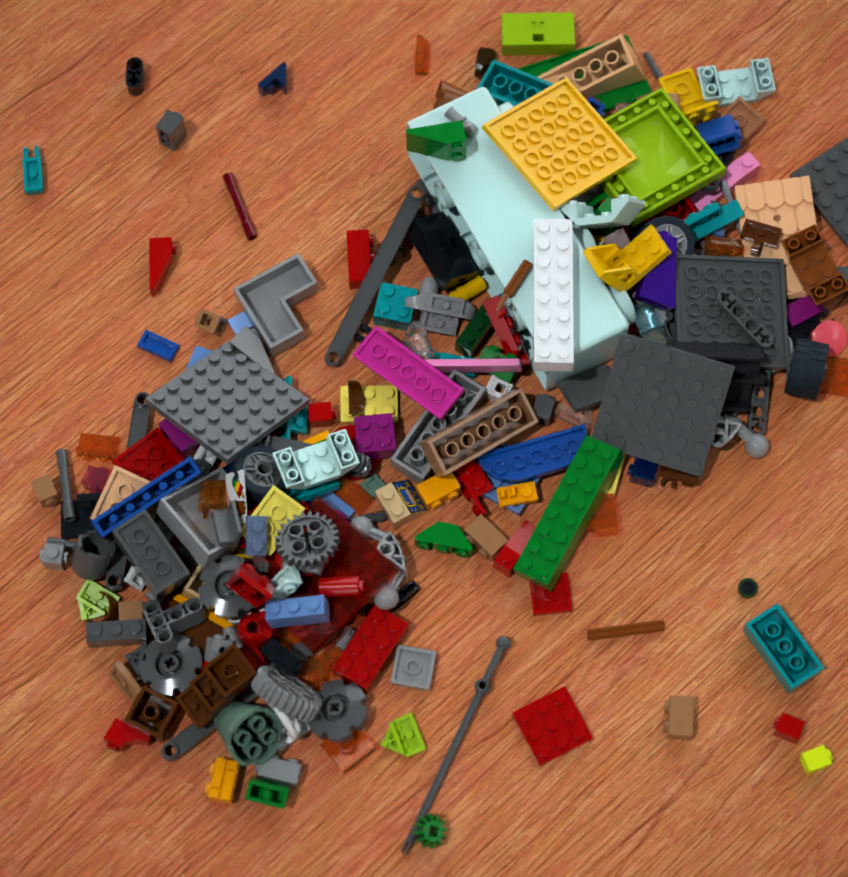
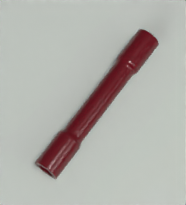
[222,172,258,241]

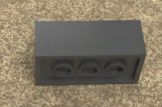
[112,509,190,601]

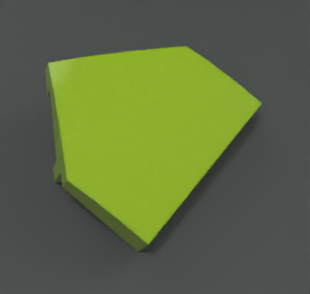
[76,580,122,621]
[381,712,427,757]

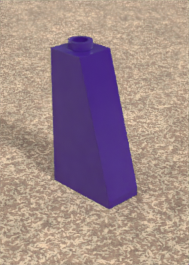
[634,231,677,311]

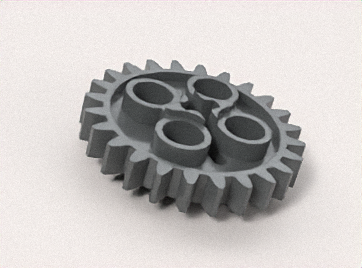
[275,511,340,570]

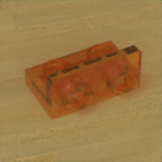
[704,235,744,257]
[76,433,120,462]
[198,480,227,519]

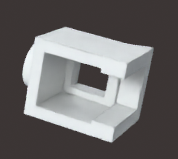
[485,375,513,401]

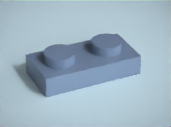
[245,516,267,556]

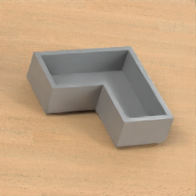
[233,253,318,357]
[156,467,236,568]

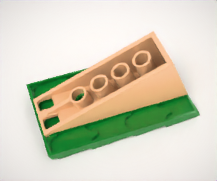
[518,34,652,113]

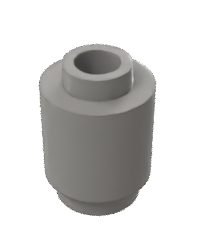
[418,277,439,294]

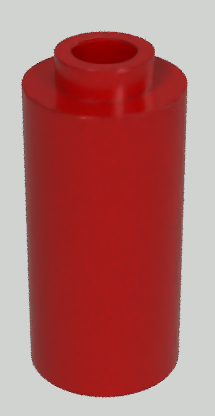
[319,576,365,598]

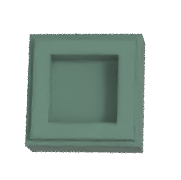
[360,472,386,500]

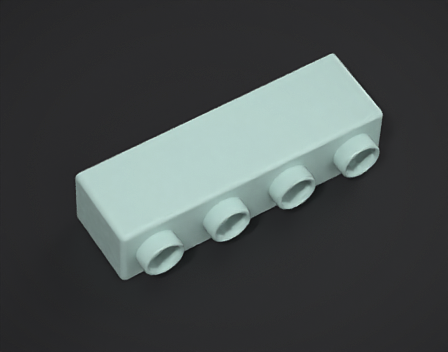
[407,87,636,391]

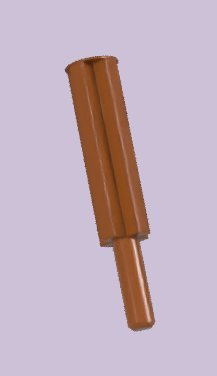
[496,259,533,310]

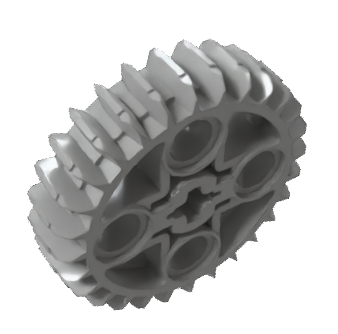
[251,666,322,721]

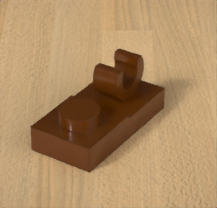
[660,466,699,488]

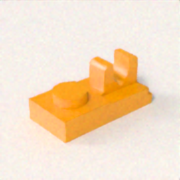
[496,481,538,508]

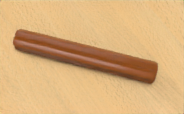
[587,620,665,641]

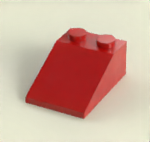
[225,562,275,609]

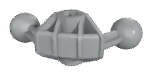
[711,415,769,458]
[350,516,408,610]

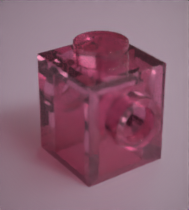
[81,465,111,493]

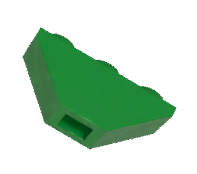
[414,521,473,558]

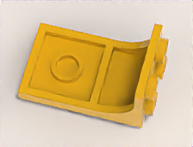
[657,67,719,127]

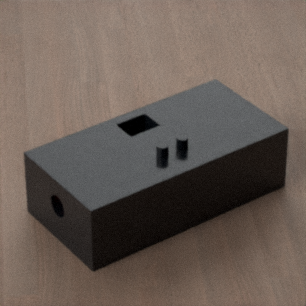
[407,211,480,292]

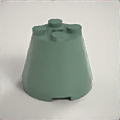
[214,700,283,766]

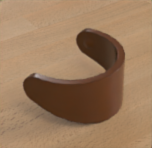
[348,380,365,414]
[87,591,119,622]

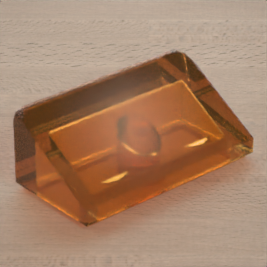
[415,34,431,76]
[332,475,372,515]

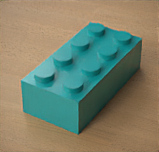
[477,59,553,106]
[743,603,824,695]

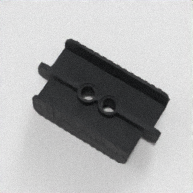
[666,341,767,412]

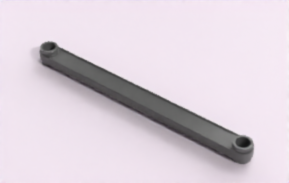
[324,185,425,367]
[105,392,151,593]
[161,625,338,762]

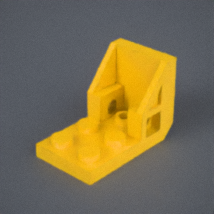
[583,225,672,292]

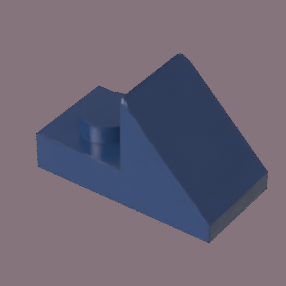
[257,62,287,97]

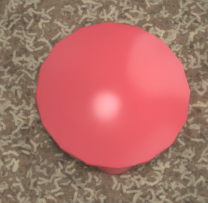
[810,320,847,358]

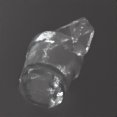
[402,321,435,360]

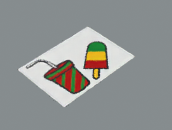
[225,469,247,524]

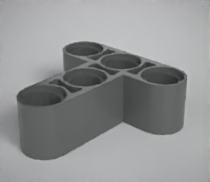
[142,598,207,654]

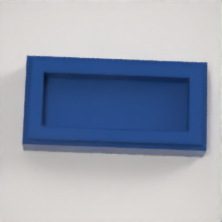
[137,330,180,363]

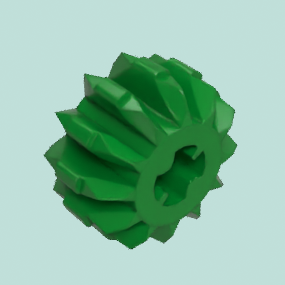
[413,814,448,849]

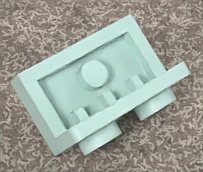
[268,563,303,601]

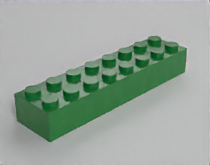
[513,435,624,592]

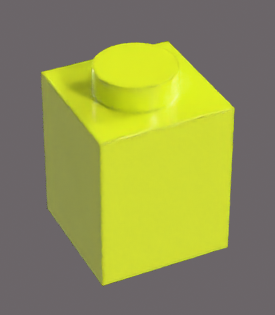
[799,745,833,776]

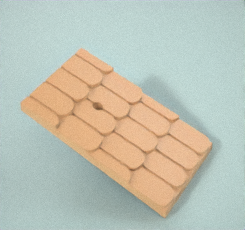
[735,176,817,300]

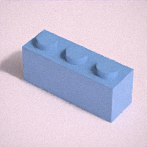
[265,595,330,628]

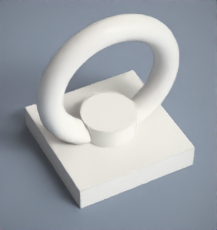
[267,704,311,753]

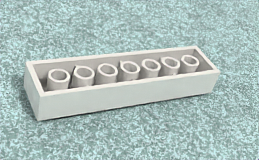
[533,219,574,371]

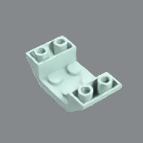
[697,58,776,108]
[560,194,645,229]
[272,429,360,490]

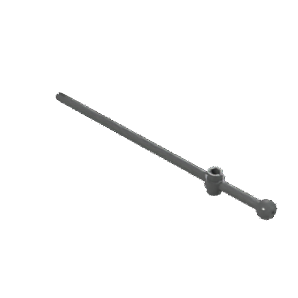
[401,636,511,854]

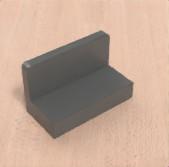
[211,500,242,547]

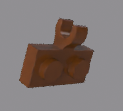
[740,218,782,257]

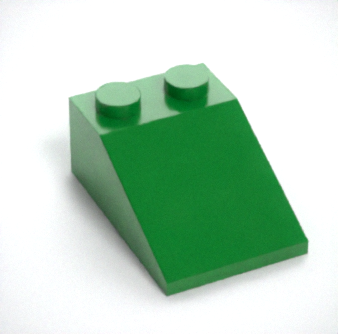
[406,120,467,161]

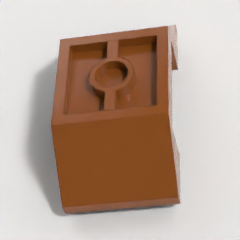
[781,224,848,306]

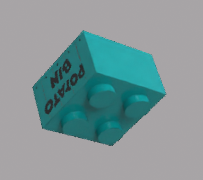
[373,282,418,332]

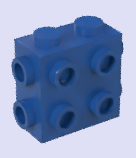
[696,114,743,156]

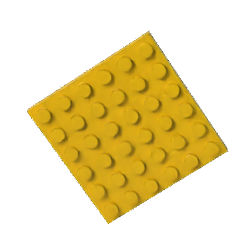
[482,77,637,211]

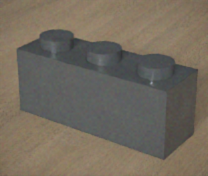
[86,619,149,648]

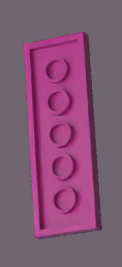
[352,326,465,421]

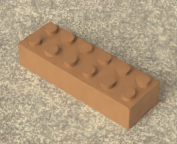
[419,388,539,477]

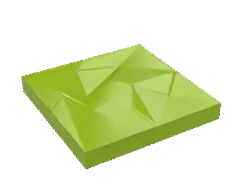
[599,87,726,228]

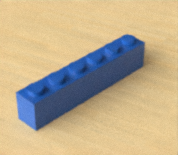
[89,456,201,538]

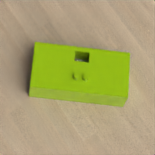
[501,12,575,56]

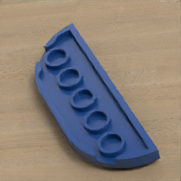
[476,424,587,483]

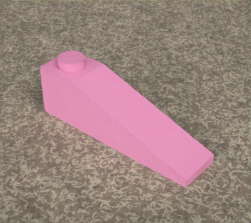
[689,151,760,212]

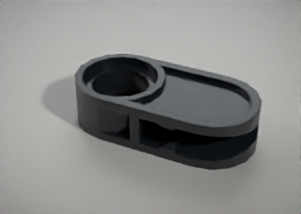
[390,580,421,612]

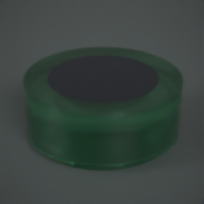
[737,578,758,599]

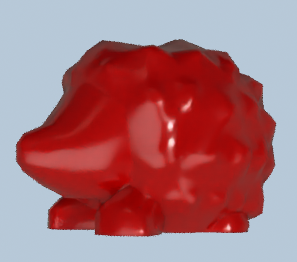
[236,611,277,646]

